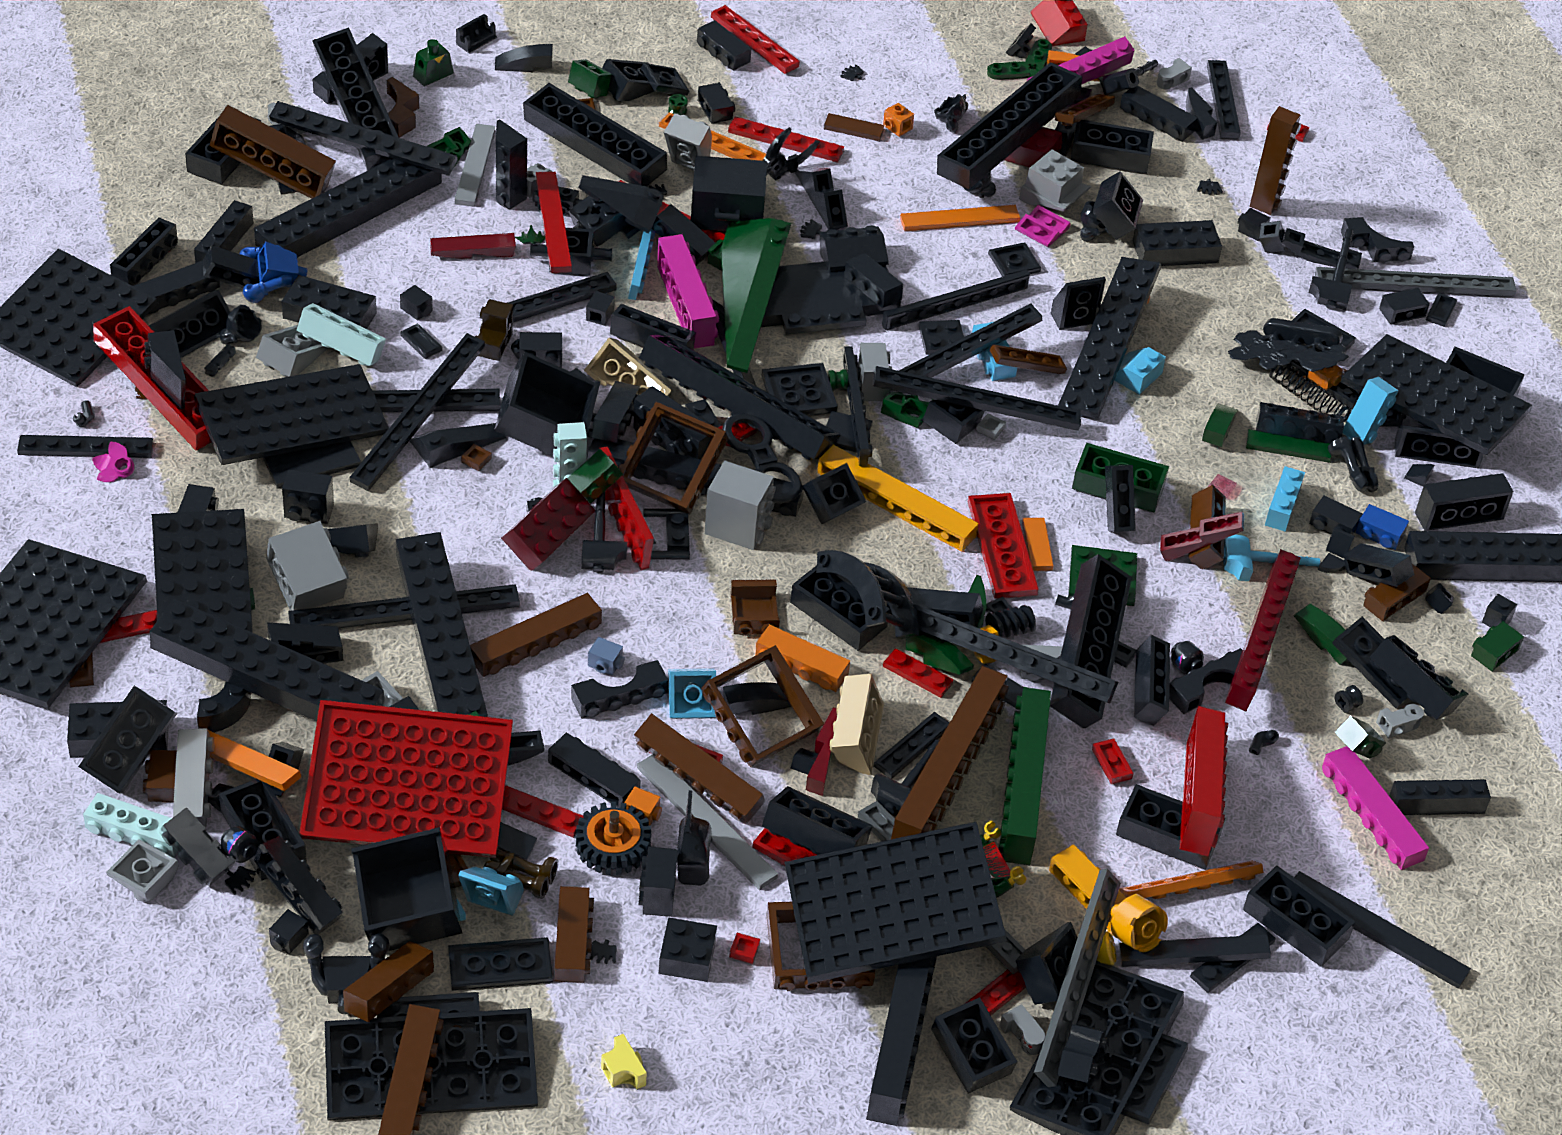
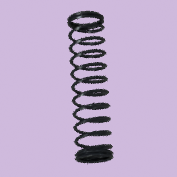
[1269,365,1351,422]

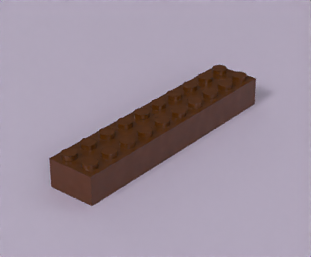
[891,666,1009,839]

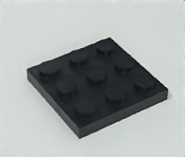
[761,363,838,416]

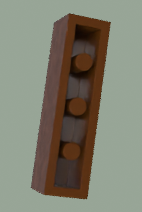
[1188,485,1226,569]
[554,886,594,983]
[343,941,434,1022]

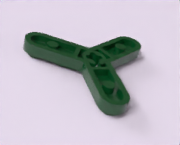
[987,39,1052,80]

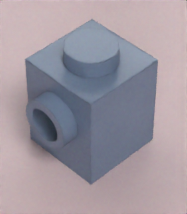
[588,637,625,675]

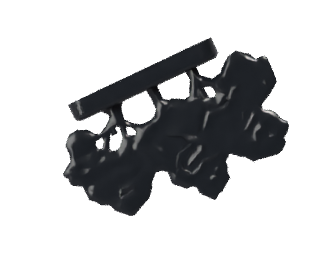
[1228,318,1349,372]

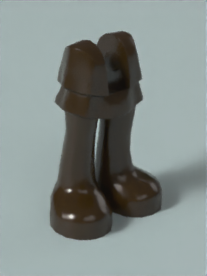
[483,850,559,899]

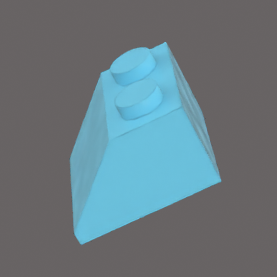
[1114,347,1166,395]
[668,668,716,718]

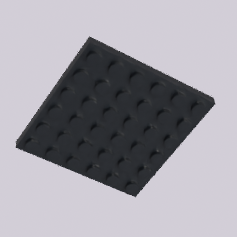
[0,248,158,387]

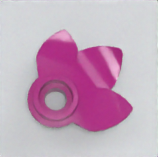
[92,442,135,482]

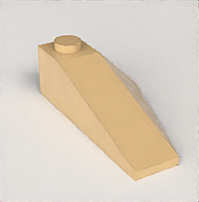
[584,338,673,396]

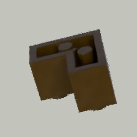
[475,299,513,361]

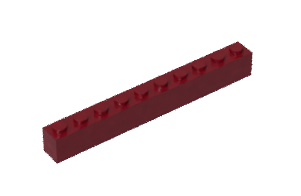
[1225,549,1301,712]

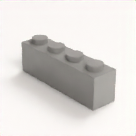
[173,728,215,827]

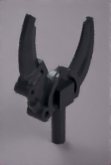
[763,127,820,181]

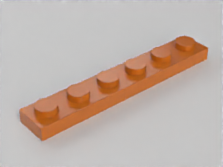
[1119,860,1264,899]

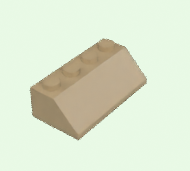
[830,674,884,775]

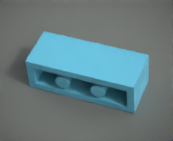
[972,322,1017,381]
[1343,377,1399,445]
[1265,466,1305,532]

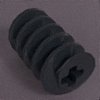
[985,605,1036,638]

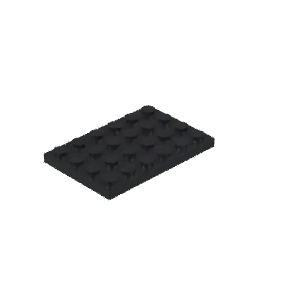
[151,509,253,633]

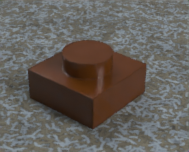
[461,444,492,471]

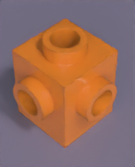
[883,103,915,137]

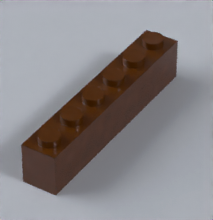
[1249,106,1301,215]
[470,592,602,677]
[634,713,765,823]
[378,1004,444,1135]

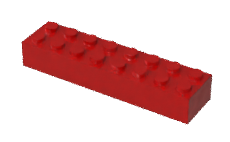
[93,306,211,451]
[1180,706,1229,856]

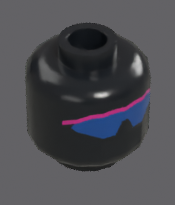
[1170,641,1204,674]
[221,826,258,863]

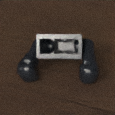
[303,933,390,1014]

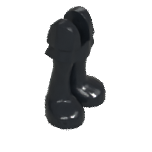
[1328,436,1378,492]

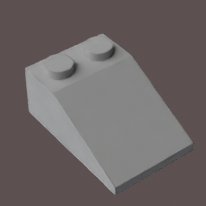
[664,113,712,170]
[256,325,328,377]

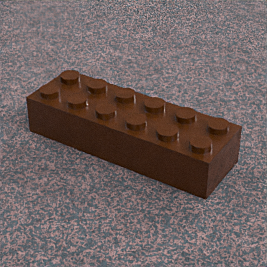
[210,105,336,199]

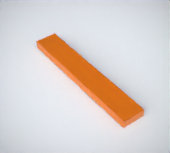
[659,112,766,161]
[900,205,1020,231]
[208,730,302,791]

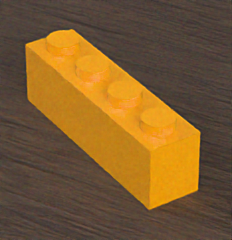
[1049,844,1126,936]

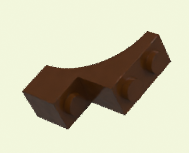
[386,77,419,138]

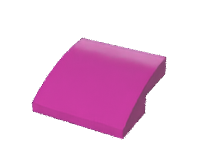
[1015,205,1071,247]

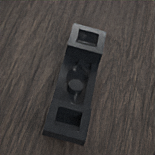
[1283,228,1362,269]

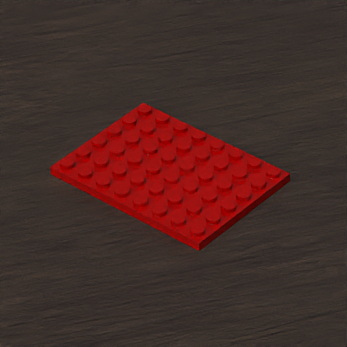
[299,700,513,858]

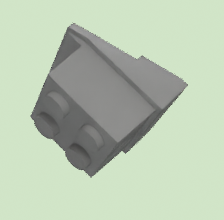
[1019,150,1091,212]

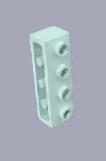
[296,303,386,366]
[553,422,587,498]
[83,793,178,858]

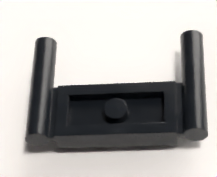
[643,508,690,560]

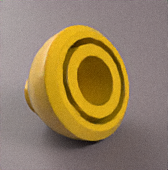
[1097,931,1117,966]

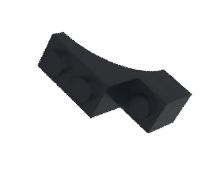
[1341,217,1415,263]

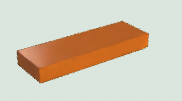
[1022,518,1053,571]

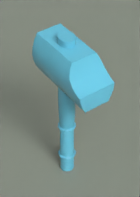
[1223,534,1320,581]

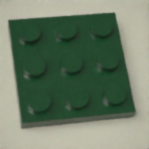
[1068,545,1138,606]

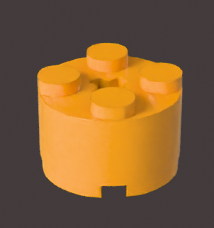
[1110,894,1168,952]

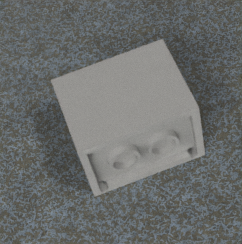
[704,460,776,550]
[266,521,349,611]

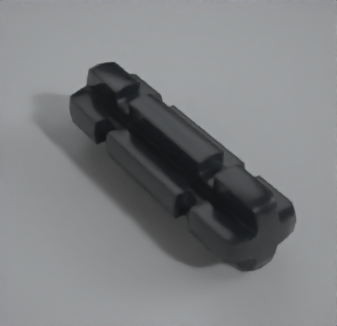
[204,344,236,377]

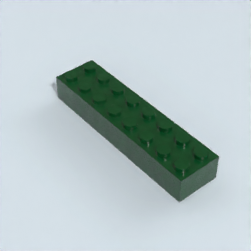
[998,687,1051,866]

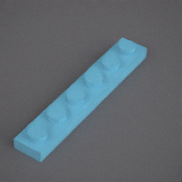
[628,228,655,300]

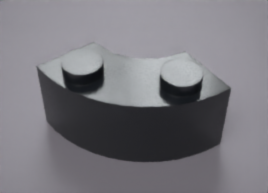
[197,682,251,733]
[1058,1024,1108,1083]

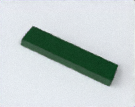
[1246,429,1331,463]

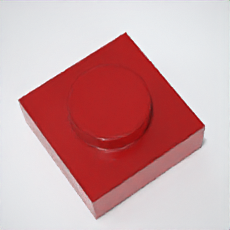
[729,932,761,964]

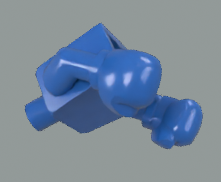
[240,241,308,304]

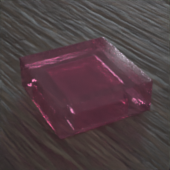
[1208,474,1237,499]

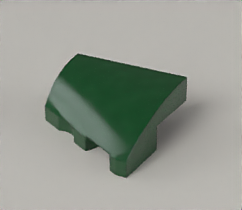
[427,127,472,169]
[881,392,933,428]

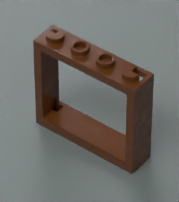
[619,402,729,515]
[701,645,824,767]
[766,901,875,991]

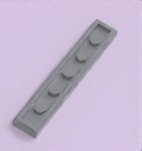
[455,124,495,207]

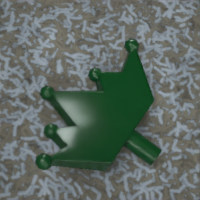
[515,225,545,244]

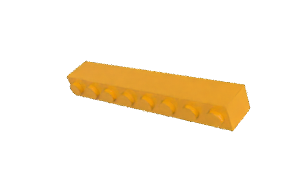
[817,445,979,552]

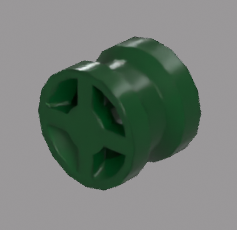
[668,94,688,115]
[828,369,848,391]

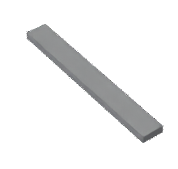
[637,754,778,890]

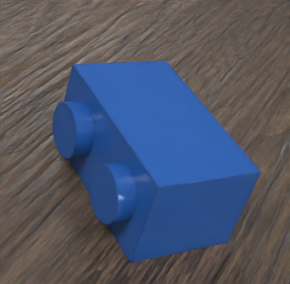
[1356,504,1409,550]

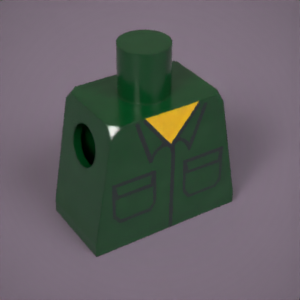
[413,39,454,87]

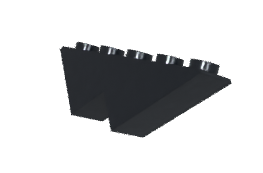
[794,166,848,230]

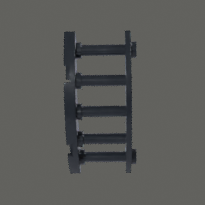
[817,550,919,640]

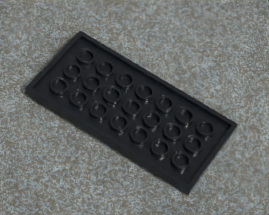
[1341,334,1532,455]
[194,364,389,465]

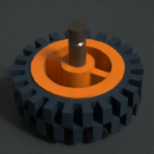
[576,802,652,875]

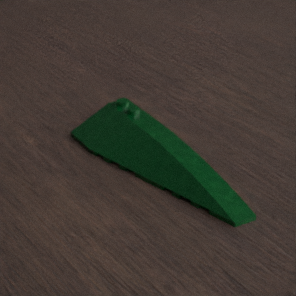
[720,218,792,373]

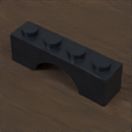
[1169,648,1243,715]
[571,660,668,718]

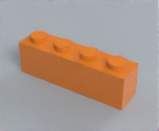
[755,624,850,692]

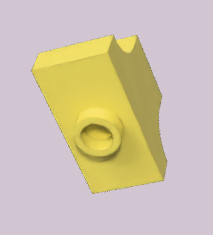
[601,1033,647,1089]

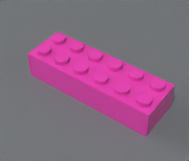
[657,234,719,349]

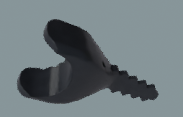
[677,790,712,886]

